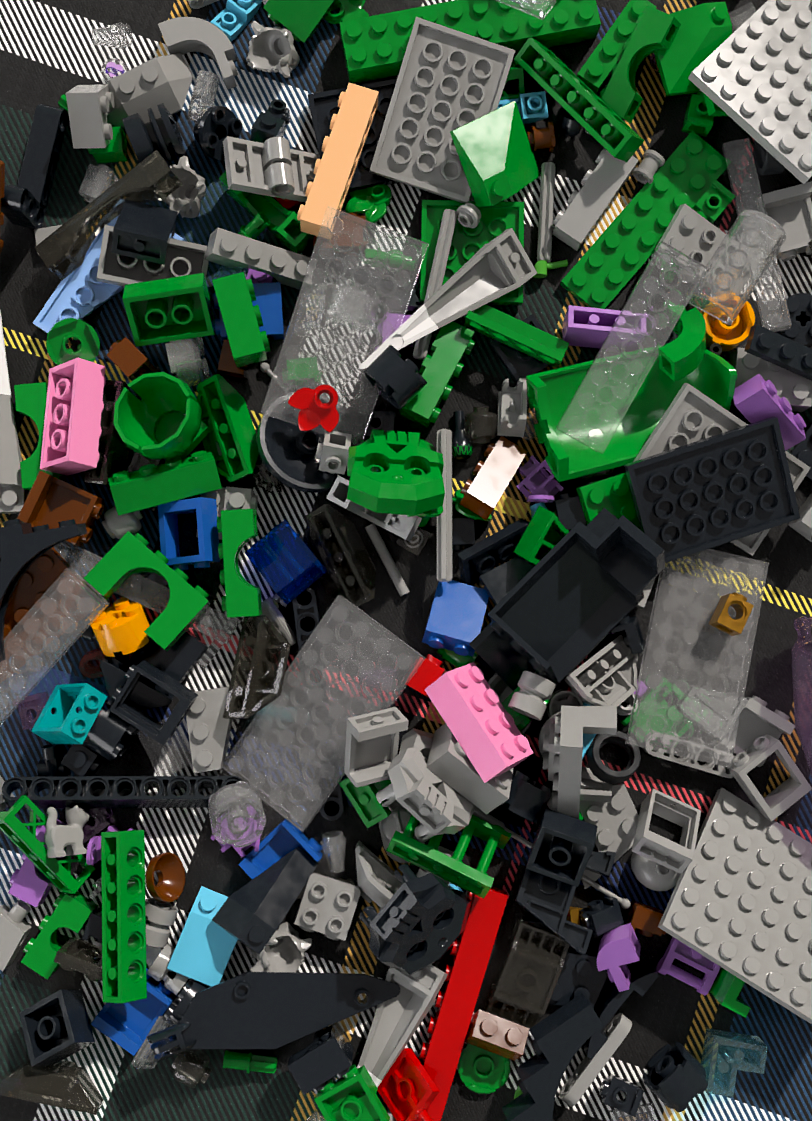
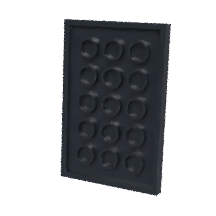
[624,417,800,563]

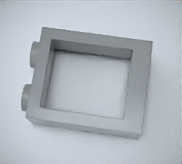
[727,734,812,822]
[632,789,701,874]

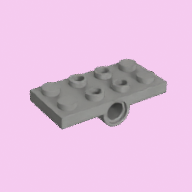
[223,136,320,203]
[655,204,763,299]

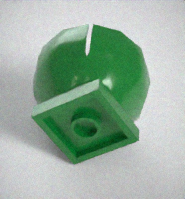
[114,372,212,460]

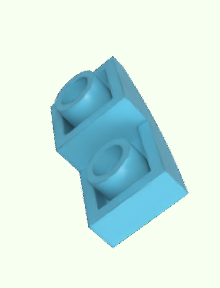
[210,0,262,42]
[497,91,549,125]

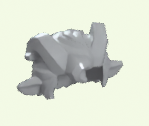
[246,21,300,78]
[152,156,206,218]
[251,922,312,972]

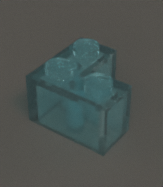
[701,1028,768,1097]

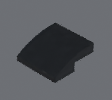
[132,631,208,683]

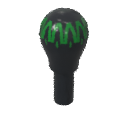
[452,411,473,461]

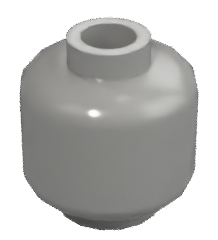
[102,506,143,540]

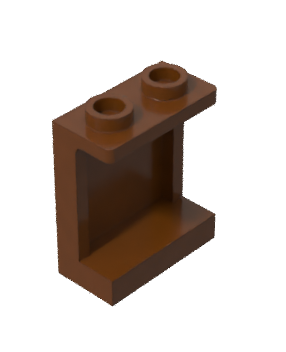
[17,471,104,547]

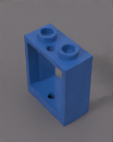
[158,497,220,571]

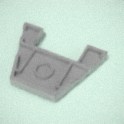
[547,783,639,889]

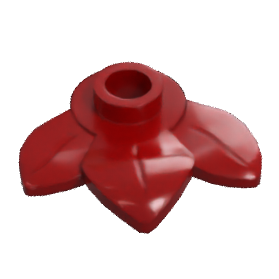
[288,385,339,432]

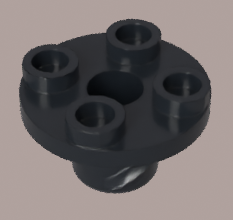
[194,106,242,160]

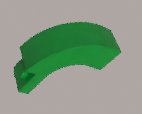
[659,299,706,382]

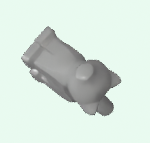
[44,805,89,858]

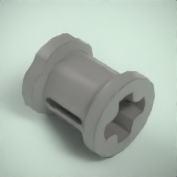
[632,149,665,184]

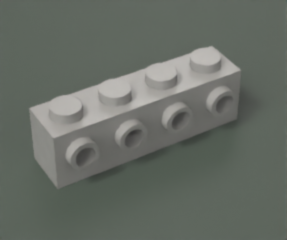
[552,149,639,251]

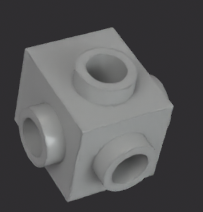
[315,431,352,475]

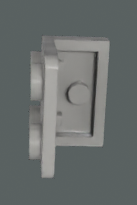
[716,695,795,767]
[294,873,361,941]

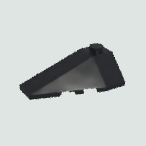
[212,846,319,954]

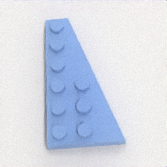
[33,196,185,333]

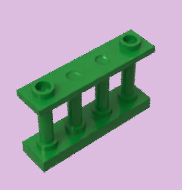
[386,815,512,899]

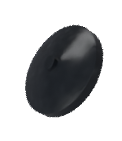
[257,392,360,493]

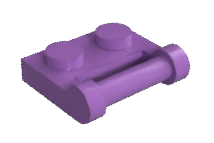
[656,937,721,996]

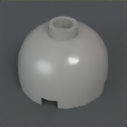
[631,852,681,891]

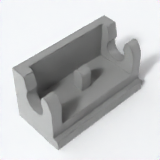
[497,378,527,437]

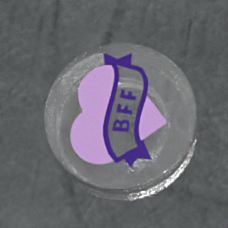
[101,58,128,83]

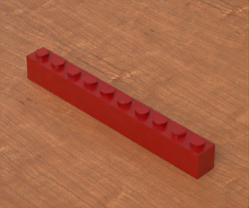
[418,886,508,1121]

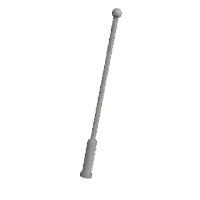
[472,805,631,909]

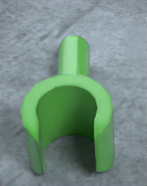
[533,260,568,278]

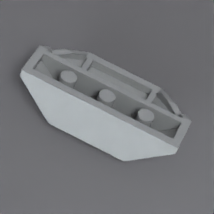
[106,53,193,129]
[564,634,638,707]
[355,841,402,912]

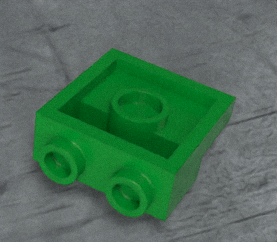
[314,1065,390,1121]

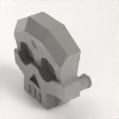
[376,728,474,843]

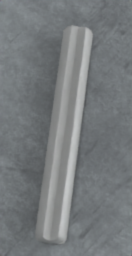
[537,162,556,263]

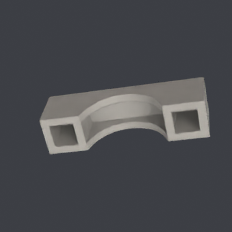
[205,228,317,290]

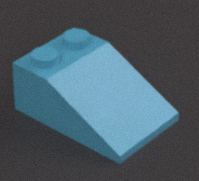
[167,886,238,987]

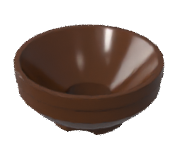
[145,852,185,902]

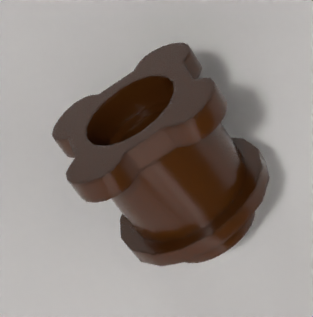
[526,122,556,153]

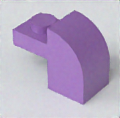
[597,923,641,992]

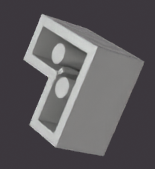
[66,84,114,149]

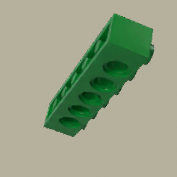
[514,37,644,162]
[101,830,147,1003]

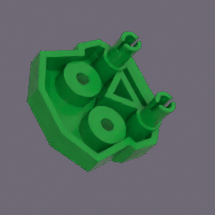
[347,429,445,515]

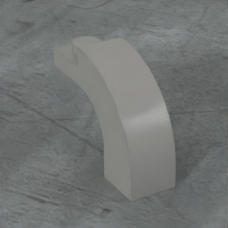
[158,17,238,90]
[326,475,422,542]

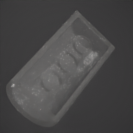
[685,210,786,326]

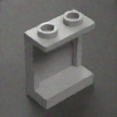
[756,181,812,261]
[344,707,409,787]

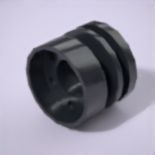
[122,103,185,172]

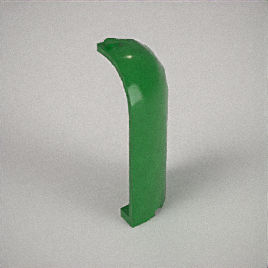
[526,345,737,482]

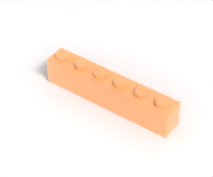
[297,83,379,240]

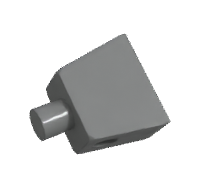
[0,900,31,972]

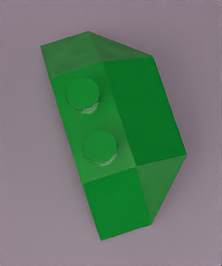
[197,374,259,482]

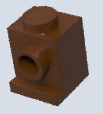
[218,339,248,380]
[624,900,666,937]

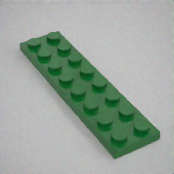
[560,131,731,309]

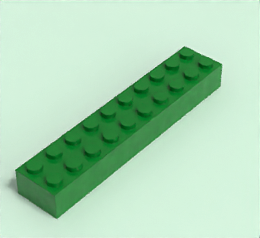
[339,0,601,84]

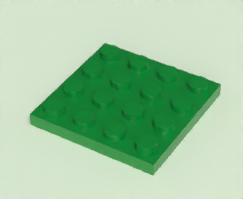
[420,200,524,305]

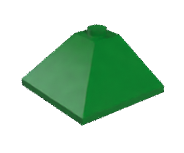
[654,1,732,96]
[450,101,540,207]

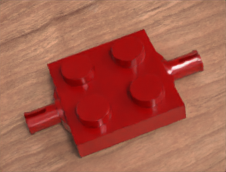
[377,1048,440,1121]

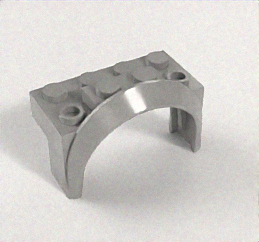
[538,705,617,819]

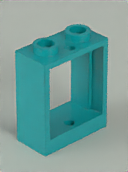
[31,683,108,744]

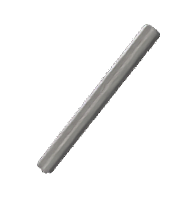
[413,209,457,360]
[436,429,453,582]

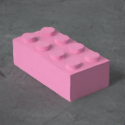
[40,358,106,476]
[425,662,534,783]

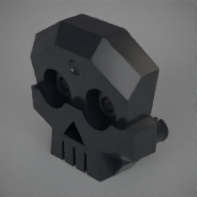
[359,864,472,975]

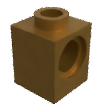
[709,592,754,636]

